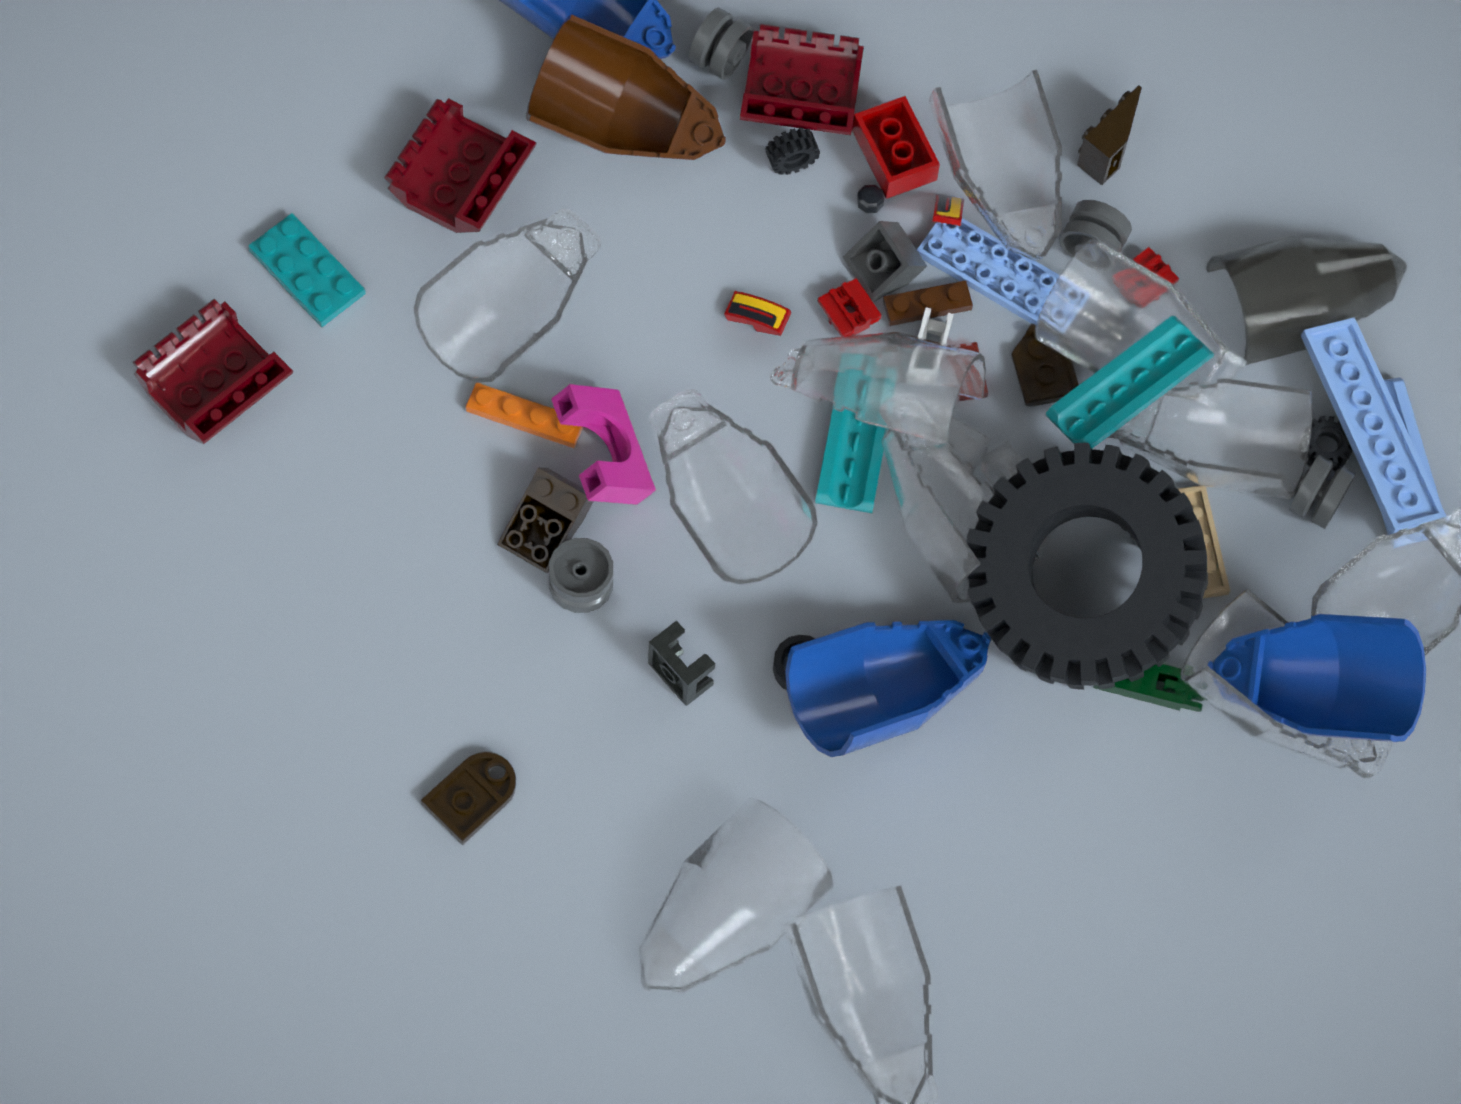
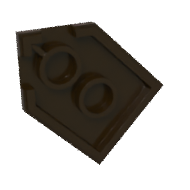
[1011,323,1079,407]

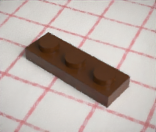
[883,280,973,326]

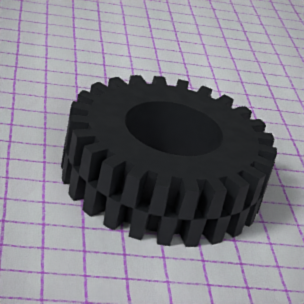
[964,443,1208,690]

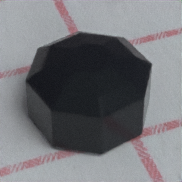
[857,185,884,213]

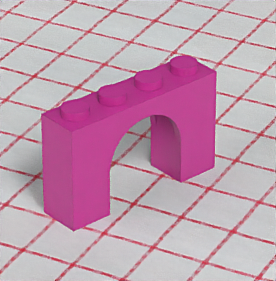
[551,384,656,505]

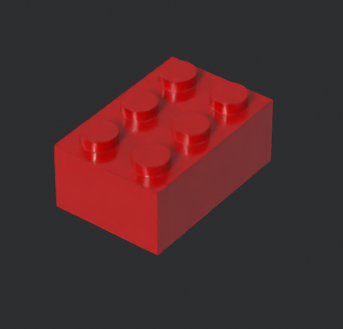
[852,96,940,199]

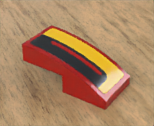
[932,194,964,226]
[724,291,792,336]

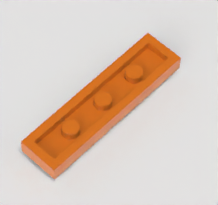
[466,382,583,449]

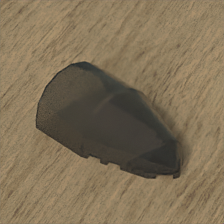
[1206,236,1407,366]

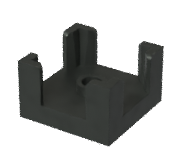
[648,620,716,706]

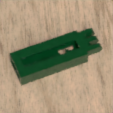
[1093,664,1208,712]

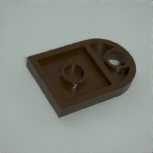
[421,752,516,845]

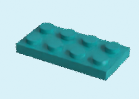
[248,213,366,328]

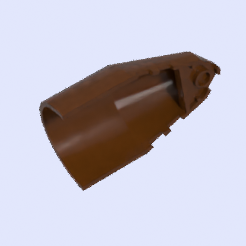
[526,14,726,160]

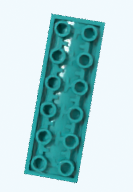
[1045,316,1214,449]
[815,347,901,514]

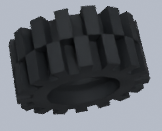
[765,128,820,175]
[1299,416,1353,471]

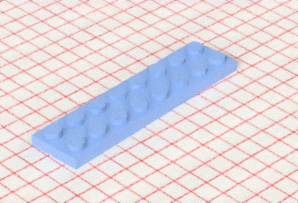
[1300,317,1446,535]

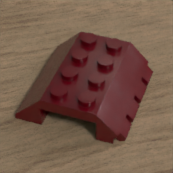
[740,24,864,136]
[384,98,537,233]
[133,299,293,444]

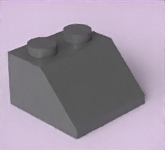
[843,221,927,301]

